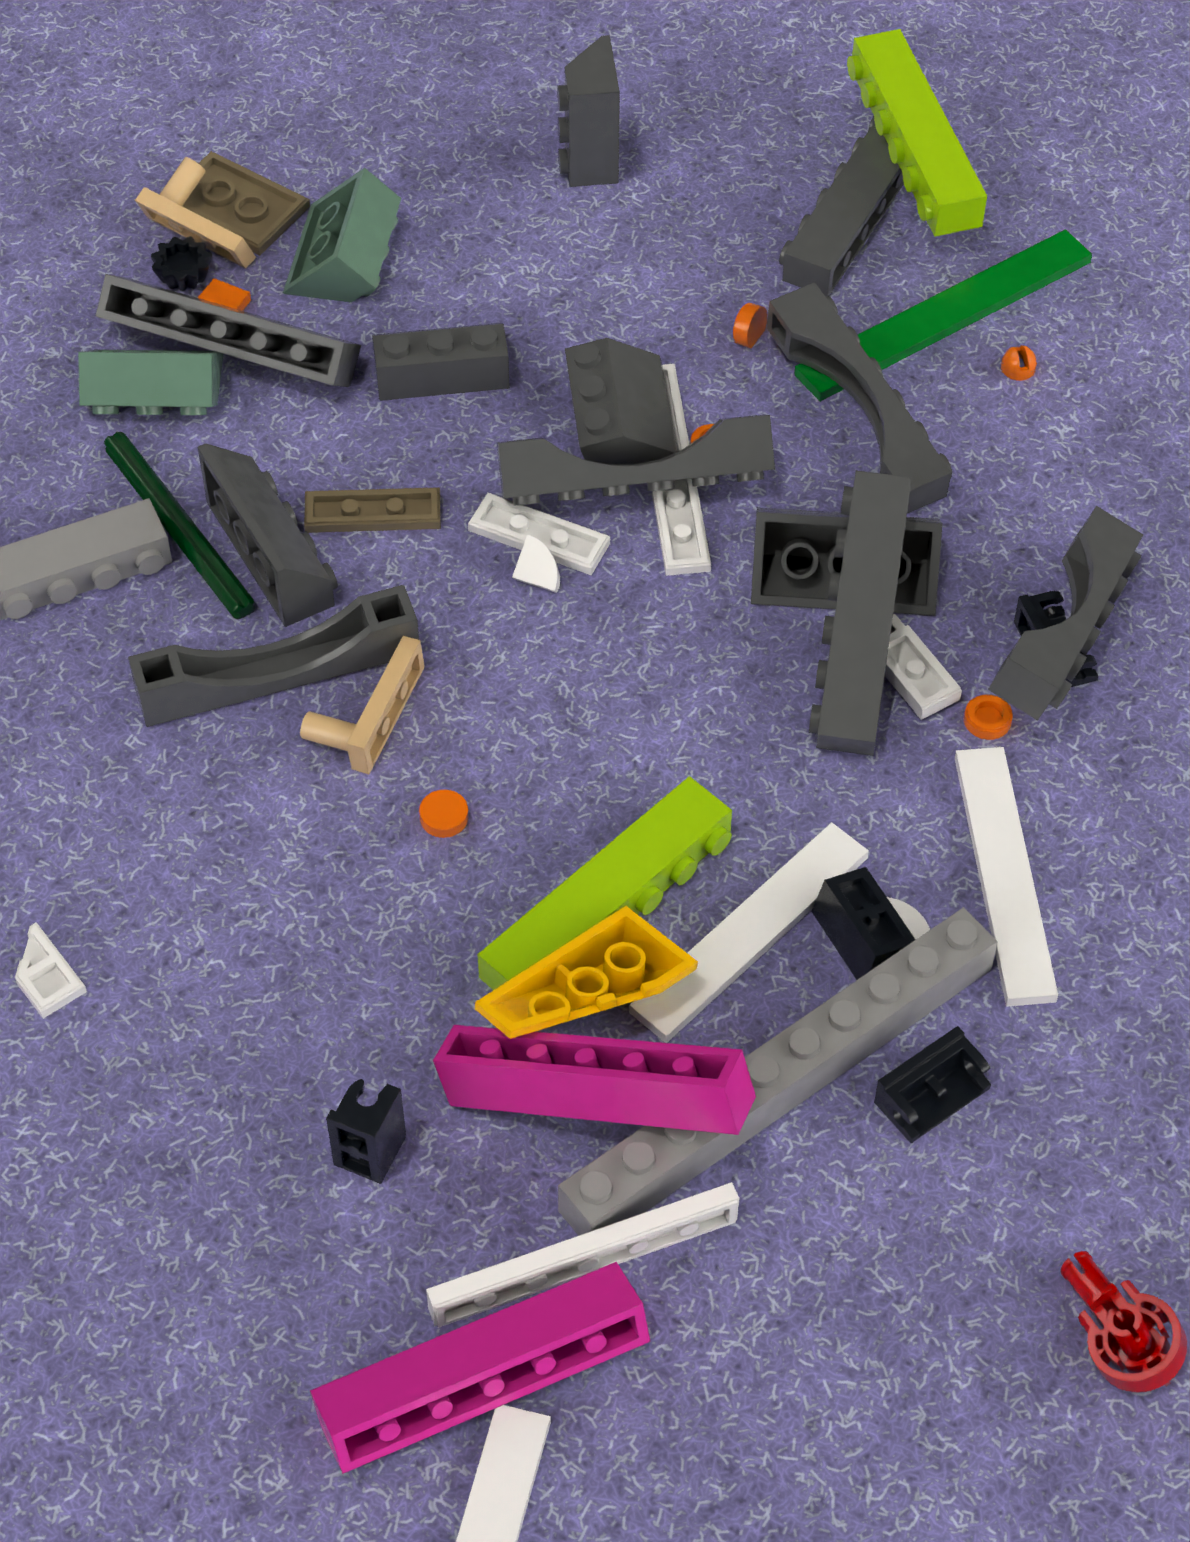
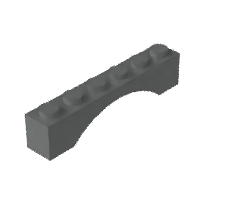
[767,282,952,513]
[496,414,775,506]
[988,506,1143,721]
[128,585,419,727]

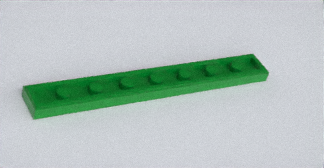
[794,229,1092,402]

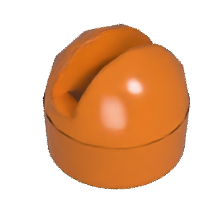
[1001,345,1037,381]

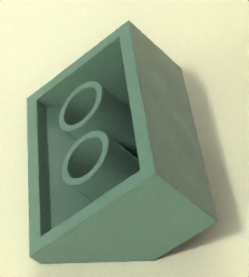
[283,168,401,303]
[78,349,224,415]

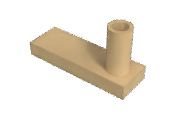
[135,157,256,269]
[300,636,425,775]

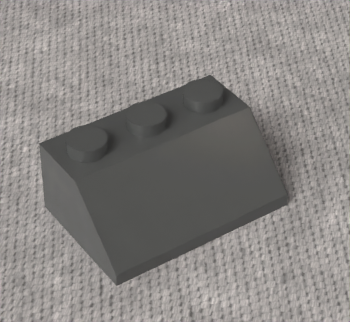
[557,35,620,187]
[372,323,510,401]
[565,338,677,464]

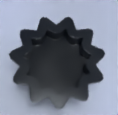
[151,236,212,291]

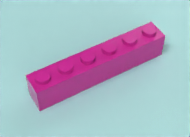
[433,1025,756,1135]
[310,1261,651,1474]

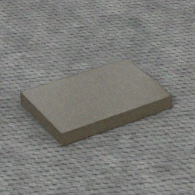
[183,151,310,256]

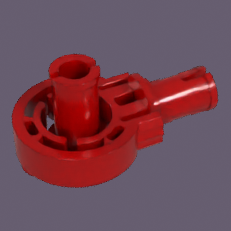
[1060,1251,1187,1392]

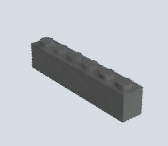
[779,116,904,296]
[95,274,361,387]
[809,470,912,756]

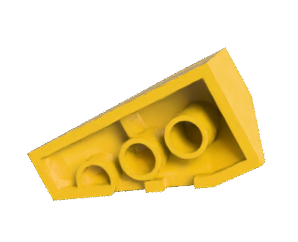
[475,906,698,1039]

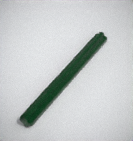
[104,432,255,619]

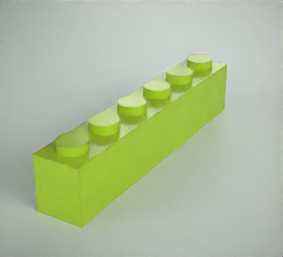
[847,29,987,237]
[477,776,732,990]

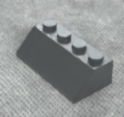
[197,443,338,627]
[751,507,943,616]

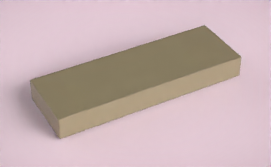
[304,487,441,533]

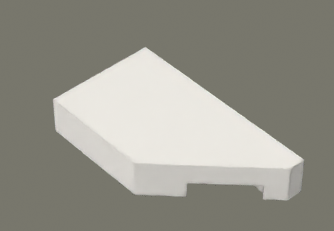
[15,922,87,1019]

